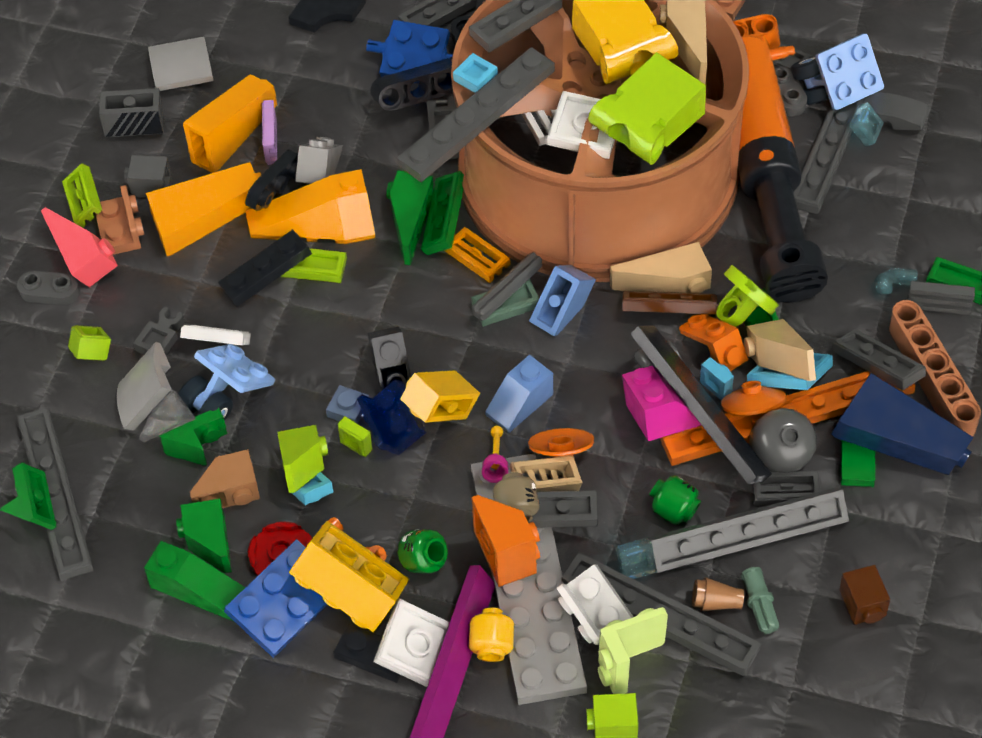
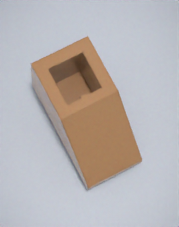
[190,449,260,508]

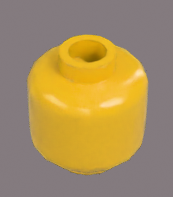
[469,608,514,662]

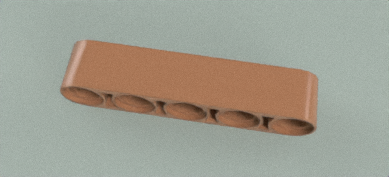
[889,300,981,437]

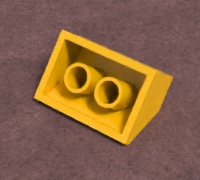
[289,521,409,633]

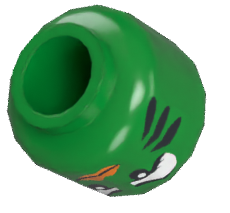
[649,475,701,525]
[397,529,448,574]

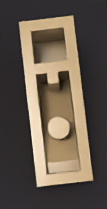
[660,0,707,84]
[610,242,712,293]
[744,319,816,381]

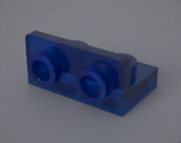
[357,379,427,455]

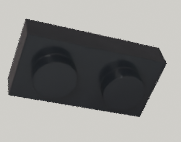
[334,624,401,683]

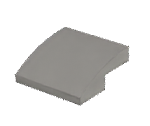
[148,36,213,91]
[117,342,171,431]

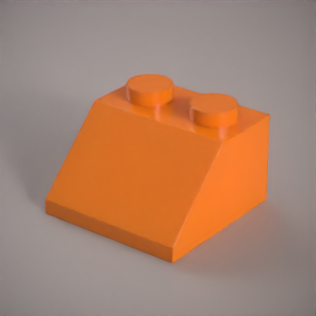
[471,495,540,587]

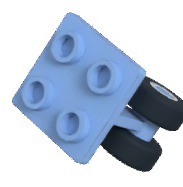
[791,34,884,110]
[176,344,276,420]

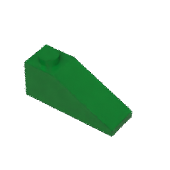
[386,170,434,265]
[144,541,246,622]

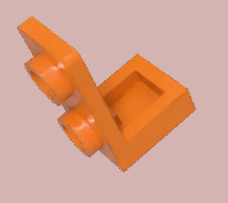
[679,314,749,371]

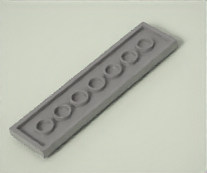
[471,453,587,705]

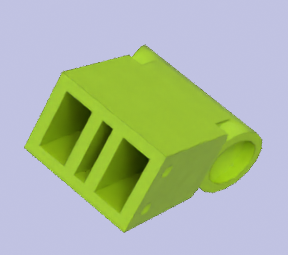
[588,52,706,165]

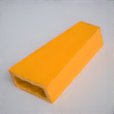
[183,74,277,173]
[146,162,261,256]

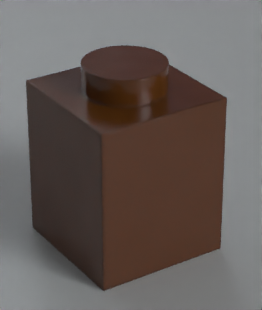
[839,565,890,625]

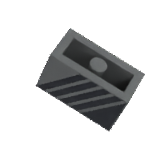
[99,88,165,137]

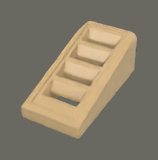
[510,455,582,492]

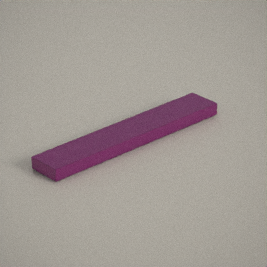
[409,565,495,738]

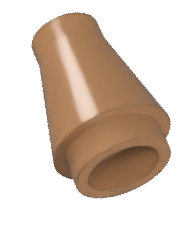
[692,577,744,611]

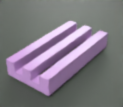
[262,100,277,165]

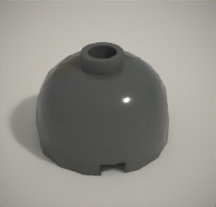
[749,408,817,473]

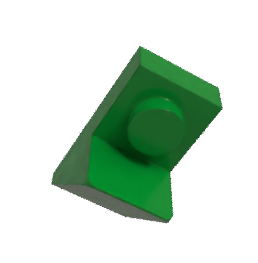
[158,408,227,466]
[0,462,57,530]

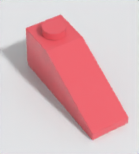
[41,207,118,288]

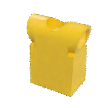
[572,0,678,84]

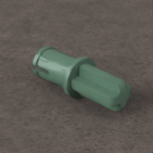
[741,567,779,634]

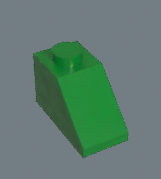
[176,498,232,573]

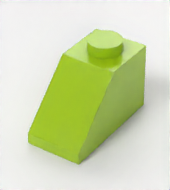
[277,425,329,493]

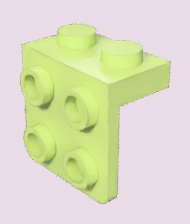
[598,607,668,694]

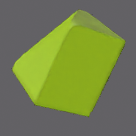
[68,325,111,360]

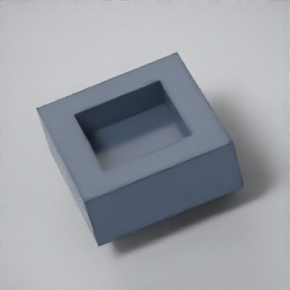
[326,385,369,424]

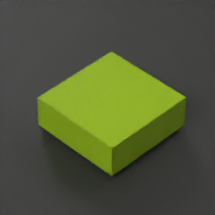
[338,416,373,457]

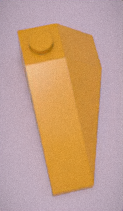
[245,169,375,244]

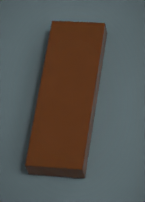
[622,291,718,314]

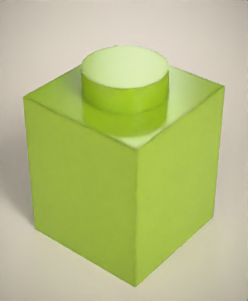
[586,693,638,738]

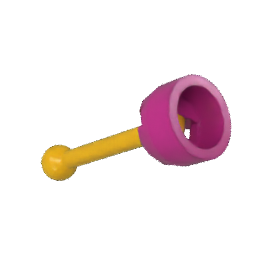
[482,426,509,483]

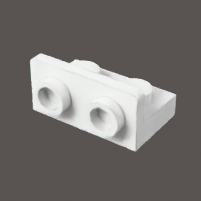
[557,564,633,645]

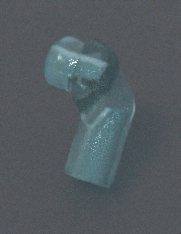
[875,268,918,294]

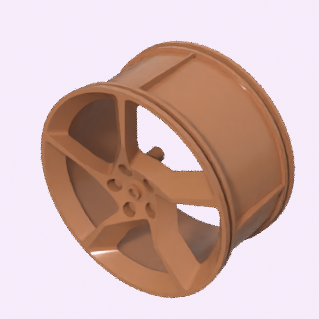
[451,0,749,282]

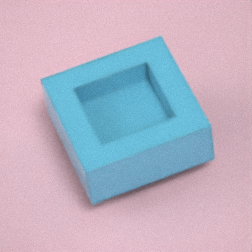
[453,53,498,93]
[700,357,734,400]
[292,472,333,505]

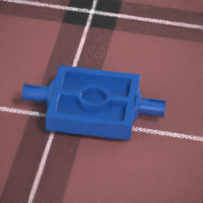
[366,20,453,84]

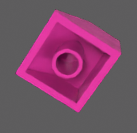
[622,366,701,441]

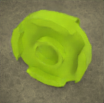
[716,265,779,327]

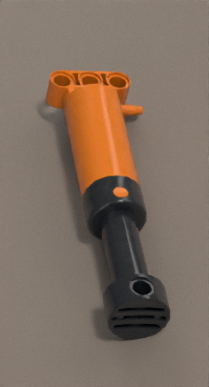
[733,14,828,303]

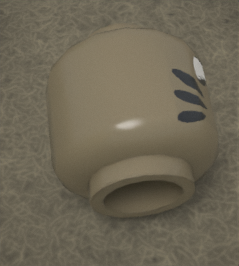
[493,472,540,523]

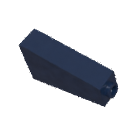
[831,373,973,475]

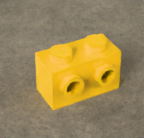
[400,370,480,423]

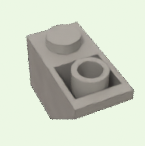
[295,137,343,184]

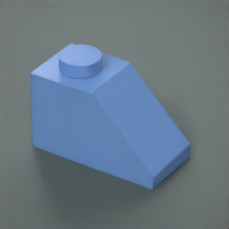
[529,265,596,336]
[485,355,553,434]

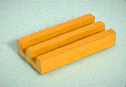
[444,227,511,283]

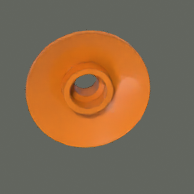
[721,381,787,415]
[528,428,594,458]

